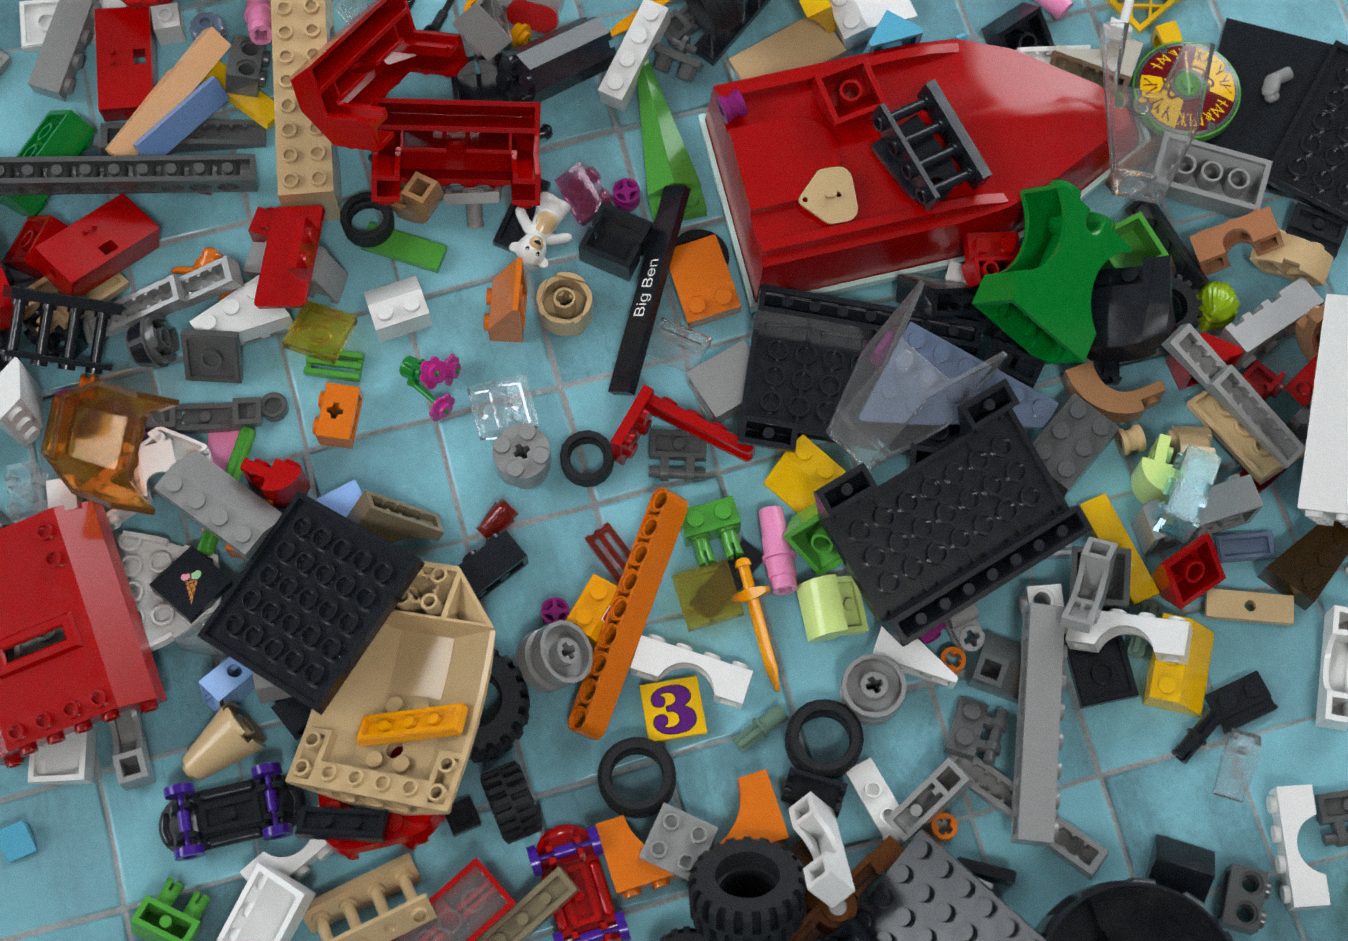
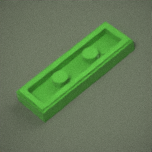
[360,222,447,273]

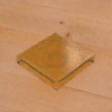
[282,301,358,364]
[672,560,744,632]

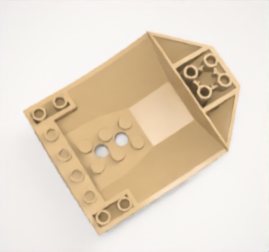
[285,561,496,815]

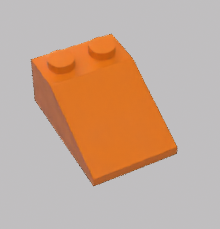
[669,234,741,329]
[484,258,528,342]

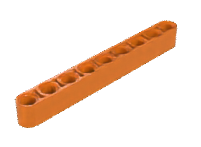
[568,487,688,740]

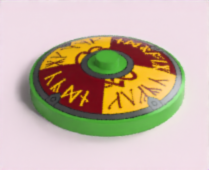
[1130,41,1241,142]

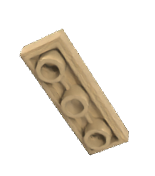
[1204,588,1294,626]

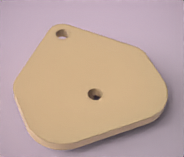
[798,167,858,225]

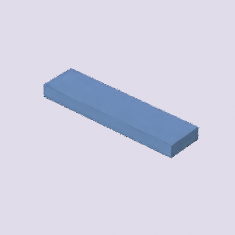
[133,76,230,155]

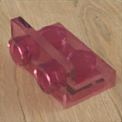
[554,162,613,226]

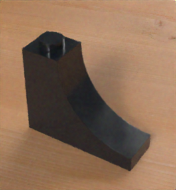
[895,274,983,317]

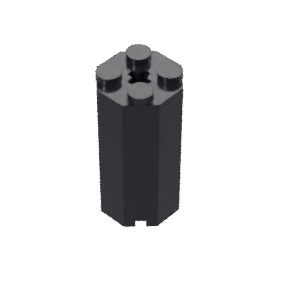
[495,17,616,102]

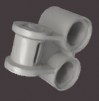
[944,603,985,652]

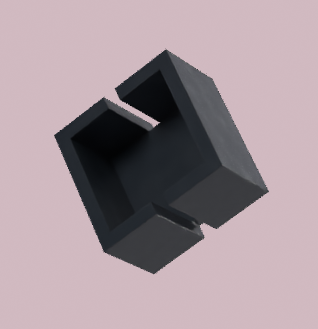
[451,53,509,101]
[579,201,653,282]

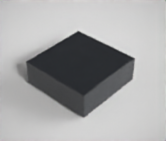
[445,797,482,837]

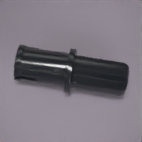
[1171,710,1221,764]

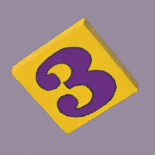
[639,676,707,743]

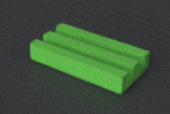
[304,346,365,382]

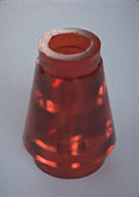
[476,498,518,539]

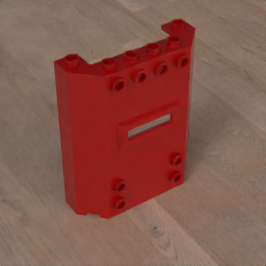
[0,501,167,769]

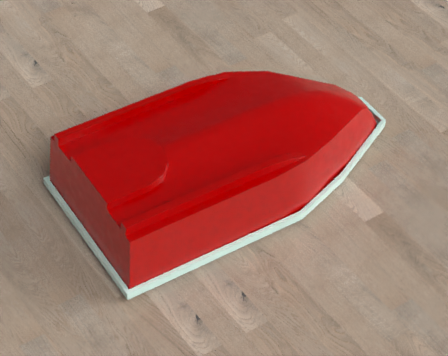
[698,39,1151,313]

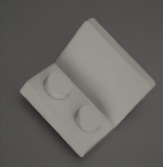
[639,803,719,881]

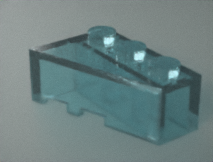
[1152,445,1222,543]

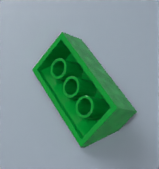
[0,110,96,217]

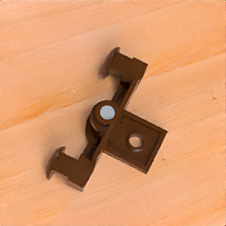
[787,835,904,941]

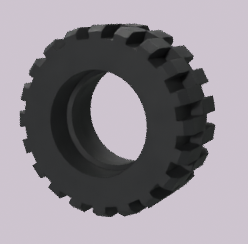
[469,649,530,763]
[689,836,806,941]

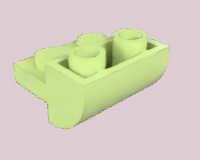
[1131,434,1179,504]
[797,574,869,642]

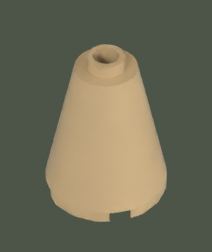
[182,701,266,780]

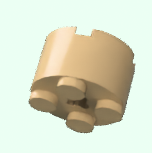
[536,272,593,336]

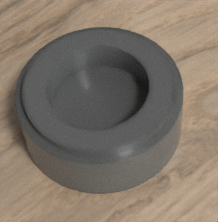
[262,392,289,422]

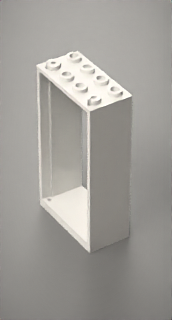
[1297,294,1348,528]

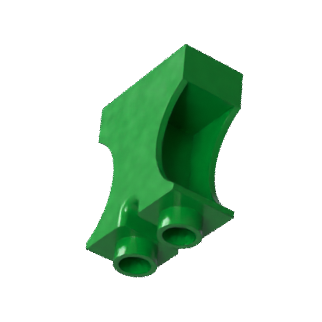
[972,180,1132,365]

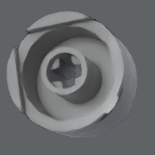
[493,423,552,489]

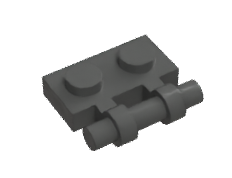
[649,429,707,482]
[944,696,1008,766]
[1314,790,1348,847]

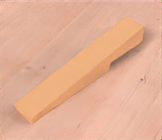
[105,27,232,156]

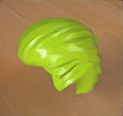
[1196,281,1240,332]

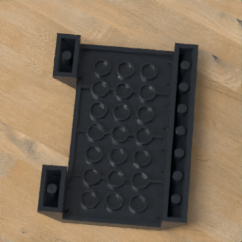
[738,284,983,468]
[814,378,1093,647]

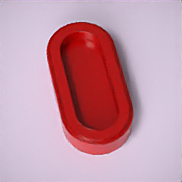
[506,0,559,33]

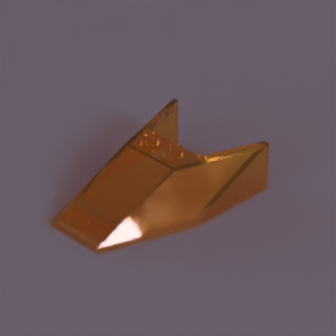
[41,380,179,515]

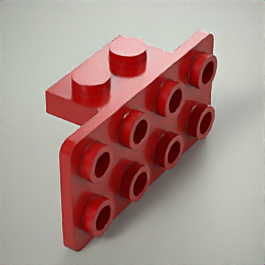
[254,205,325,309]

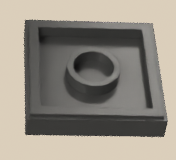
[180,329,243,383]

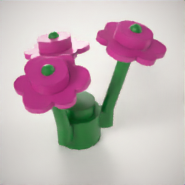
[400,353,461,422]

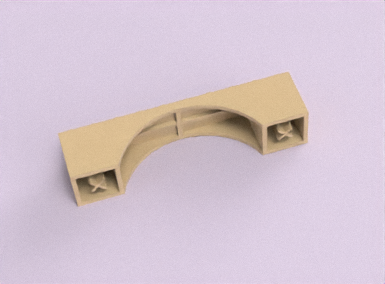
[270,0,342,221]

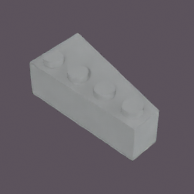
[1218,276,1324,370]

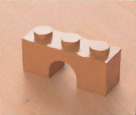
[1189,206,1284,276]

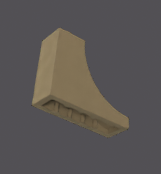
[1049,38,1144,98]
[346,490,445,543]

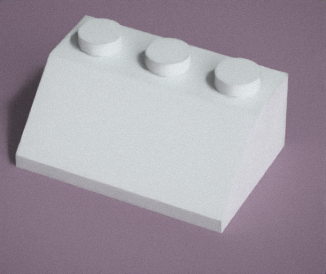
[0,357,44,448]

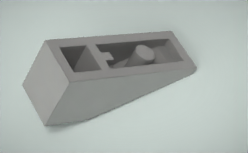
[885,758,975,842]

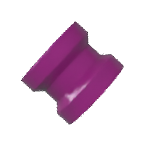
[715,89,748,124]
[613,178,640,212]
[541,597,570,626]

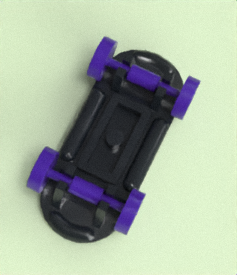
[159,762,306,861]

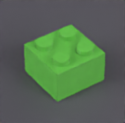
[1101,211,1169,270]

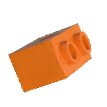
[313,382,363,449]

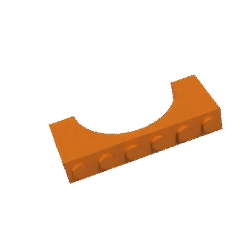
[595,769,789,900]

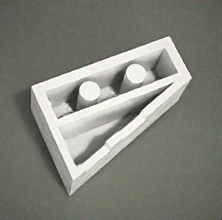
[189,275,295,346]

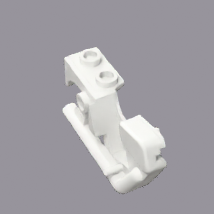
[79,427,213,531]

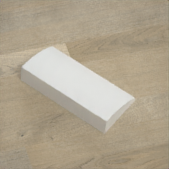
[27,723,97,785]
[216,862,316,941]

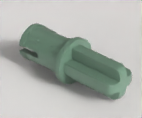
[1127,601,1160,658]
[733,704,788,752]

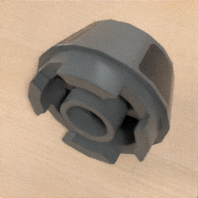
[126,313,179,368]

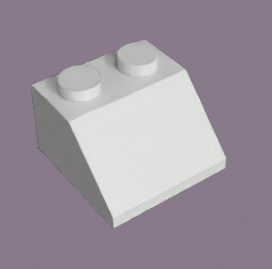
[363,276,433,343]

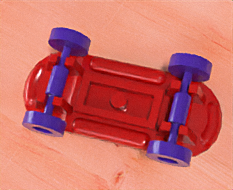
[526,824,631,941]

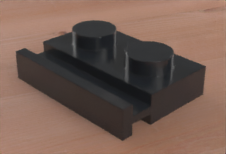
[1285,202,1348,260]
[1204,670,1278,735]

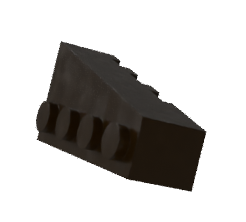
[1257,521,1348,611]

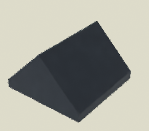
[1145,834,1215,903]

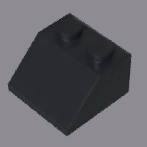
[981,2,1055,50]

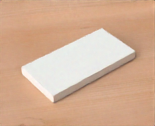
[19,0,128,53]

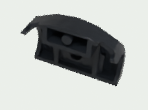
[1087,255,1177,362]

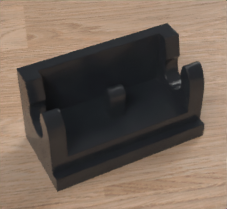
[781,767,848,818]

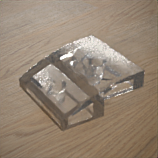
[467,375,539,441]

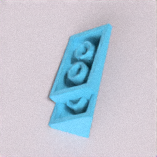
[863,10,923,54]

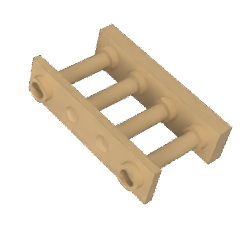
[303,852,437,941]

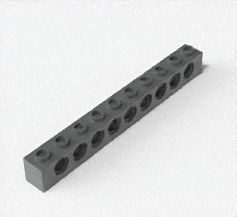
[0,154,257,195]

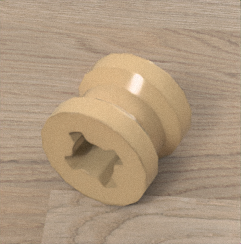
[1115,424,1147,457]

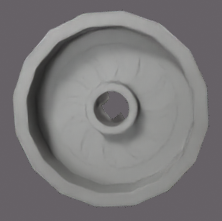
[517,620,593,693]
[839,654,907,726]

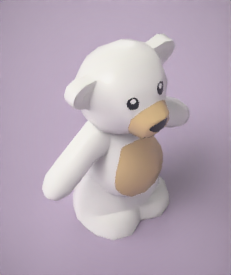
[509,192,572,269]

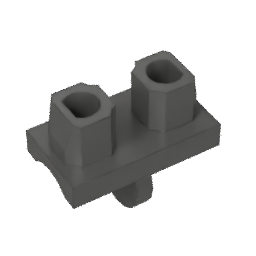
[654,35,704,83]

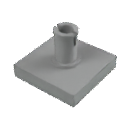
[444,185,502,228]

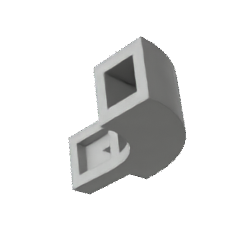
[1060,536,1118,634]

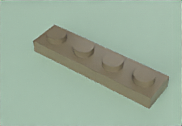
[476,867,580,941]

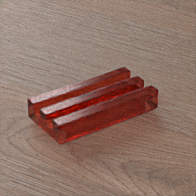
[585,522,630,584]

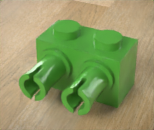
[680,495,744,568]
[130,877,211,941]

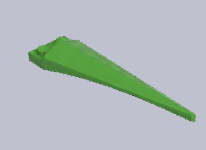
[637,57,707,224]

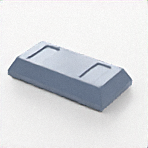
[1215,530,1277,563]

